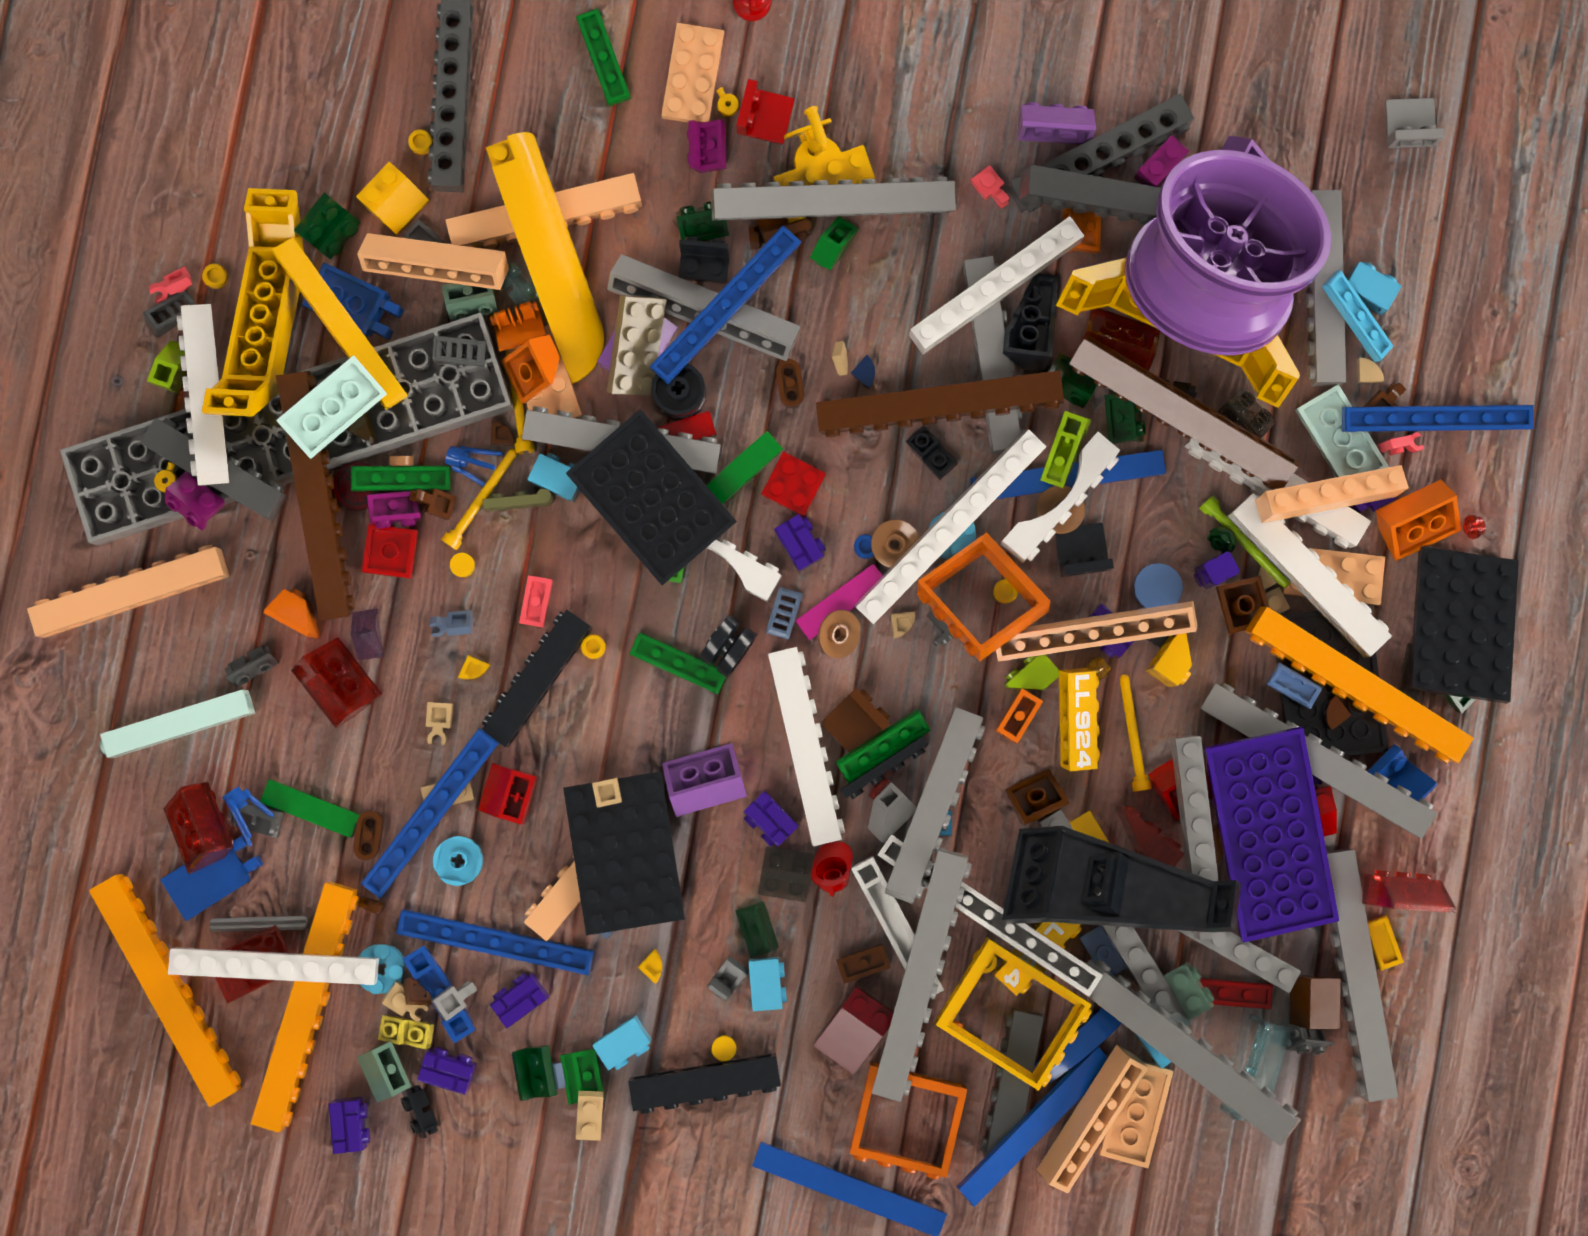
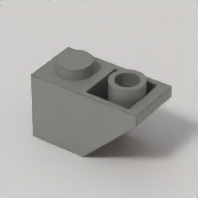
[868,782,917,844]

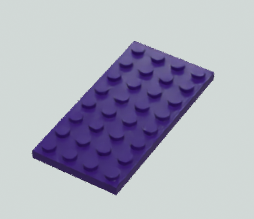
[1204,727,1339,943]

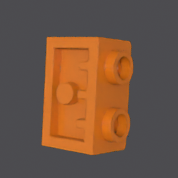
[1062,208,1101,254]

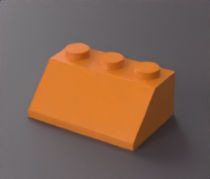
[1375,479,1461,561]

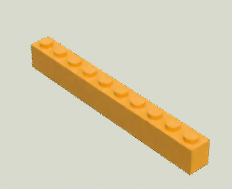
[1245,606,1474,764]
[89,874,242,1107]
[250,881,360,1133]

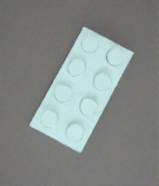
[276,355,387,459]
[1295,384,1389,478]

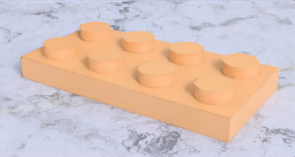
[661,23,725,123]
[508,325,582,419]
[1282,548,1385,606]
[1099,1062,1173,1168]

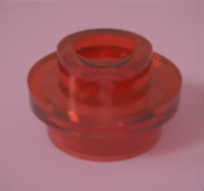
[1463,515,1486,539]

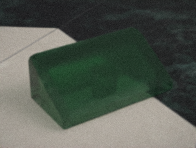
[735,901,779,958]

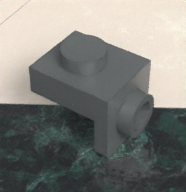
[926,611,953,647]
[707,956,749,1001]

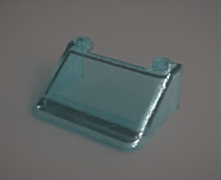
[1220,1014,1292,1122]

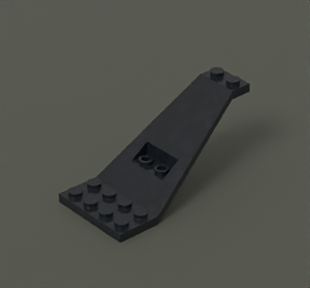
[1002,826,1241,932]

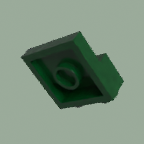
[294,192,361,260]

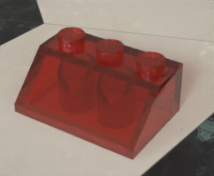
[1078,308,1160,371]
[291,637,382,728]
[163,782,234,874]
[1362,870,1456,913]

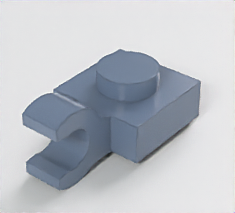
[429,610,473,637]

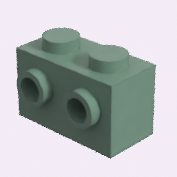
[442,283,498,322]
[1164,962,1214,1020]
[357,1041,411,1102]

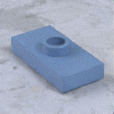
[1266,663,1323,709]
[1079,925,1127,975]

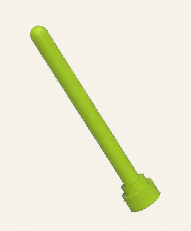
[1199,495,1290,588]

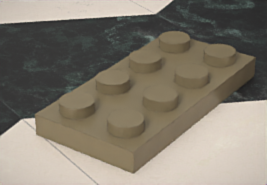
[607,295,667,396]

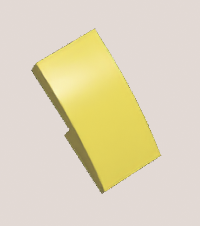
[378,1015,435,1050]

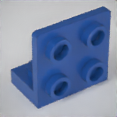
[1367,744,1437,801]

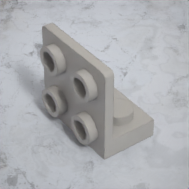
[1385,98,1444,148]

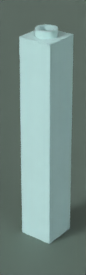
[100,690,256,758]

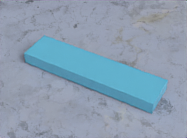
[1321,270,1393,362]

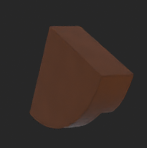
[749,225,760,250]
[490,420,516,447]
[1325,695,1351,730]
[358,896,384,914]
[404,978,432,1005]

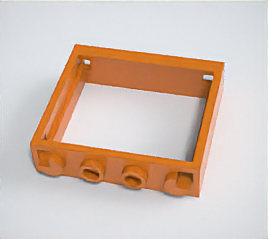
[917,532,1050,662]
[849,1062,968,1180]

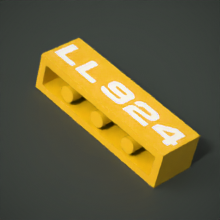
[1059,668,1100,771]
[993,922,1082,996]

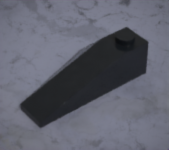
[1002,273,1059,372]

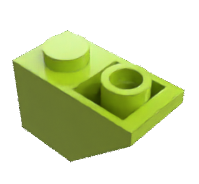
[147,340,187,394]
[1004,654,1059,691]

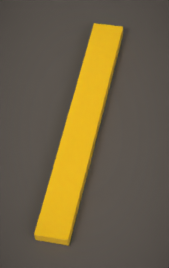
[272,237,407,410]

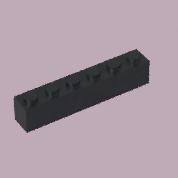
[482,609,593,748]
[628,1053,781,1114]

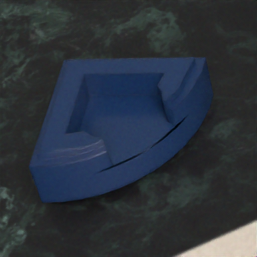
[851,355,875,389]

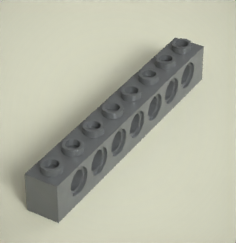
[428,0,474,193]
[1008,93,1194,213]

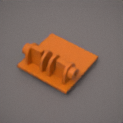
[490,301,546,351]

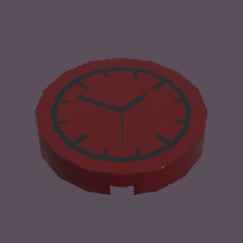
[333,462,382,510]

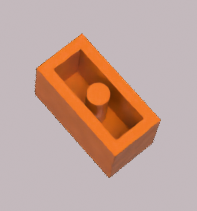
[994,688,1043,744]

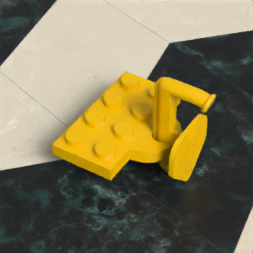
[772,106,877,224]

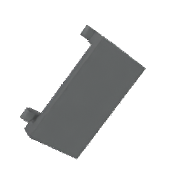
[226,801,285,838]

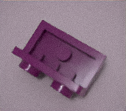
[687,119,727,173]
[165,471,225,531]
[367,491,421,528]

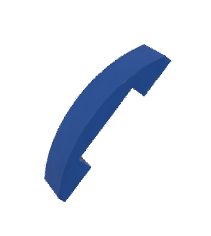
[402,945,476,1043]
[1034,1007,1122,1084]

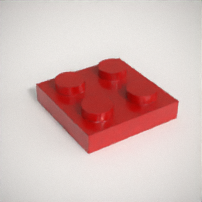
[761,451,826,517]
[362,524,418,579]

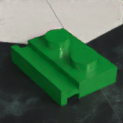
[560,1048,605,1105]

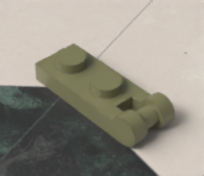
[483,489,554,512]

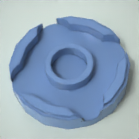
[1133,563,1183,608]

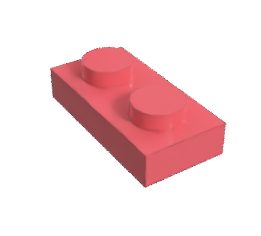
[519,575,553,628]

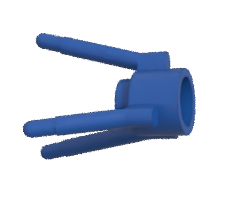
[445,445,503,487]
[222,786,274,846]

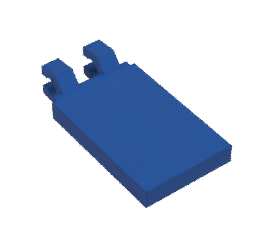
[302,262,404,340]
[160,836,264,921]

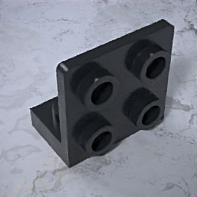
[679,237,730,284]
[1055,523,1114,577]

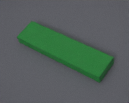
[576,8,631,107]
[351,466,450,492]
[629,632,726,694]
[835,709,931,783]
[260,779,361,838]

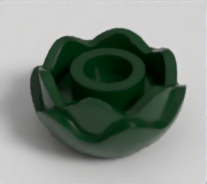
[1207,527,1236,554]

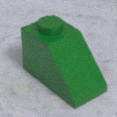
[810,216,859,270]

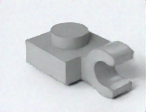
[431,981,477,1021]

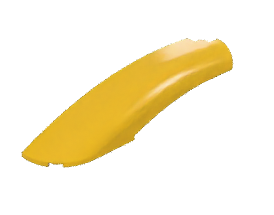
[486,132,605,384]

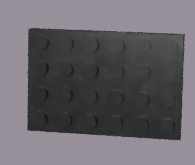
[566,409,737,586]
[1409,546,1519,704]
[1276,605,1389,756]
[563,771,685,936]

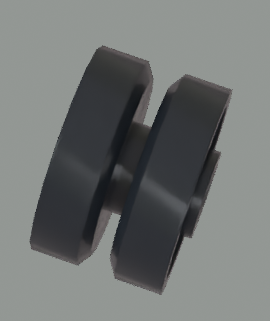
[652,364,706,420]
[699,615,758,678]

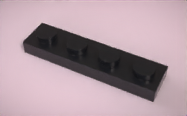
[840,736,928,799]

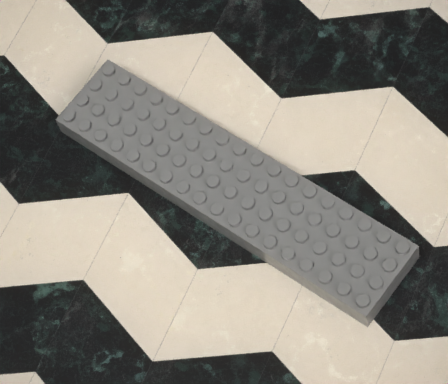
[60,313,514,546]

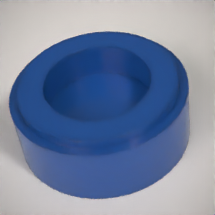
[854,534,874,559]

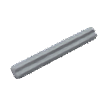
[210,916,309,932]

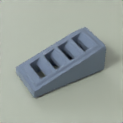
[765,587,803,640]

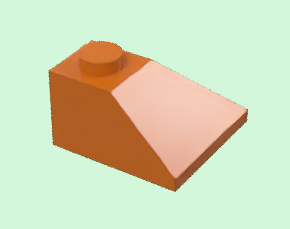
[501,335,560,404]
[263,588,320,639]

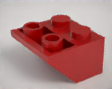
[478,763,539,825]

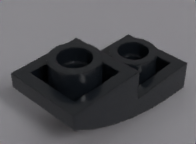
[906,425,958,480]

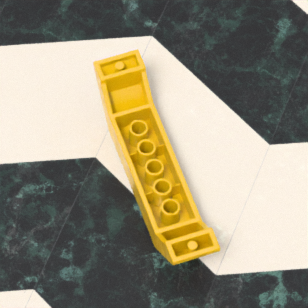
[201,188,304,417]
[1056,258,1300,408]

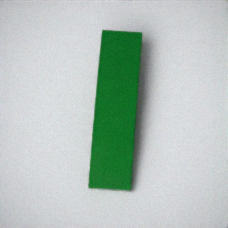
[706,431,784,504]

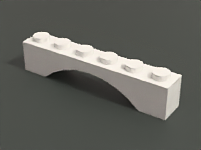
[1000,432,1120,564]
[707,539,781,602]
[851,856,944,994]

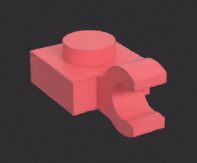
[970,165,1010,209]
[149,266,192,304]
[1377,432,1424,456]

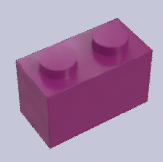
[1134,135,1189,187]

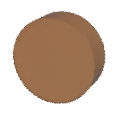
[389,456,414,466]

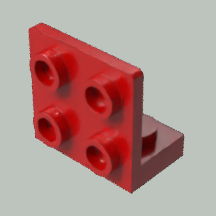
[736,79,795,145]

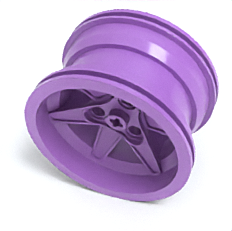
[1125,150,1331,355]

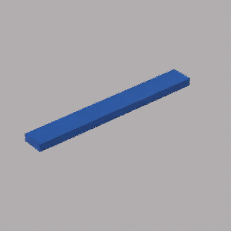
[649,225,801,384]
[1342,405,1533,432]
[970,450,1166,500]
[360,728,499,898]
[396,909,594,975]
[956,1047,1108,1207]
[752,1141,947,1236]

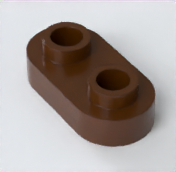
[776,359,804,408]
[353,811,383,860]

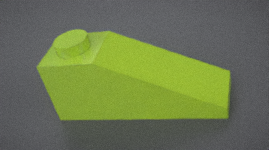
[1040,411,1091,488]

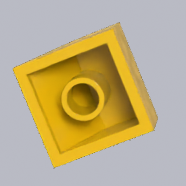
[356,162,429,236]
[1145,633,1192,687]

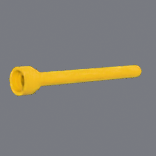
[505,349,535,455]
[441,449,517,551]
[1119,674,1152,792]

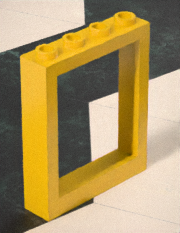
[934,937,1092,1091]

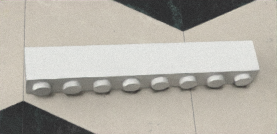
[909,216,1084,354]
[177,304,229,485]
[1184,438,1371,549]
[1227,493,1392,658]
[768,647,845,846]
[168,947,379,985]

